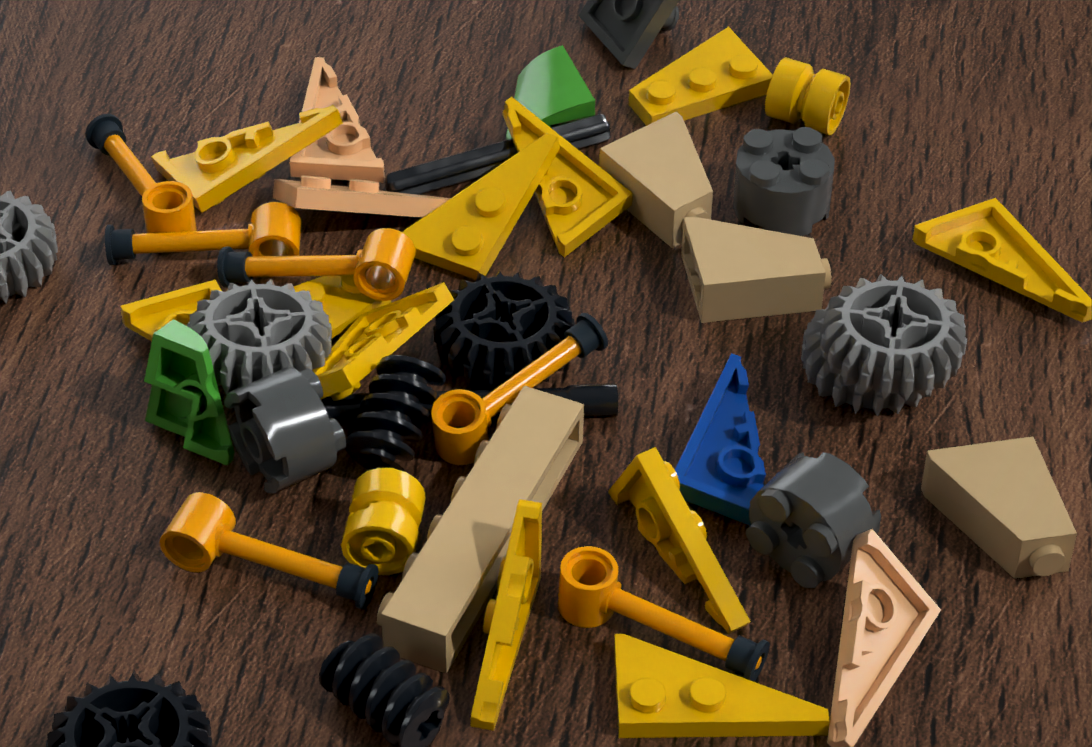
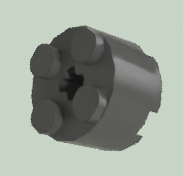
[733,127,835,236]
[224,367,346,493]
[746,452,881,588]

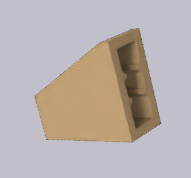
[599,112,713,248]
[681,216,831,323]
[921,436,1077,579]

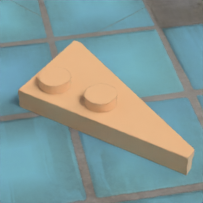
[289,57,385,183]
[273,176,451,217]
[827,529,941,747]

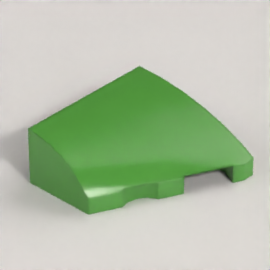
[506,45,595,140]
[144,319,235,465]

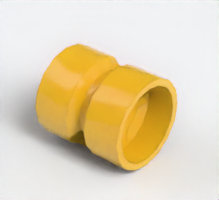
[765,57,851,135]
[341,468,426,575]

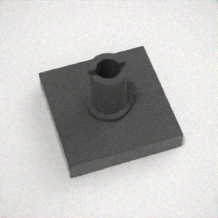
[578,0,679,69]

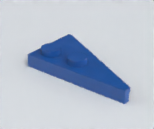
[675,353,766,526]

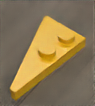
[503,96,633,258]
[151,105,343,213]

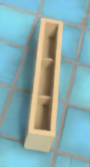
[377,386,584,674]

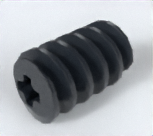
[345,355,446,472]
[319,633,450,747]

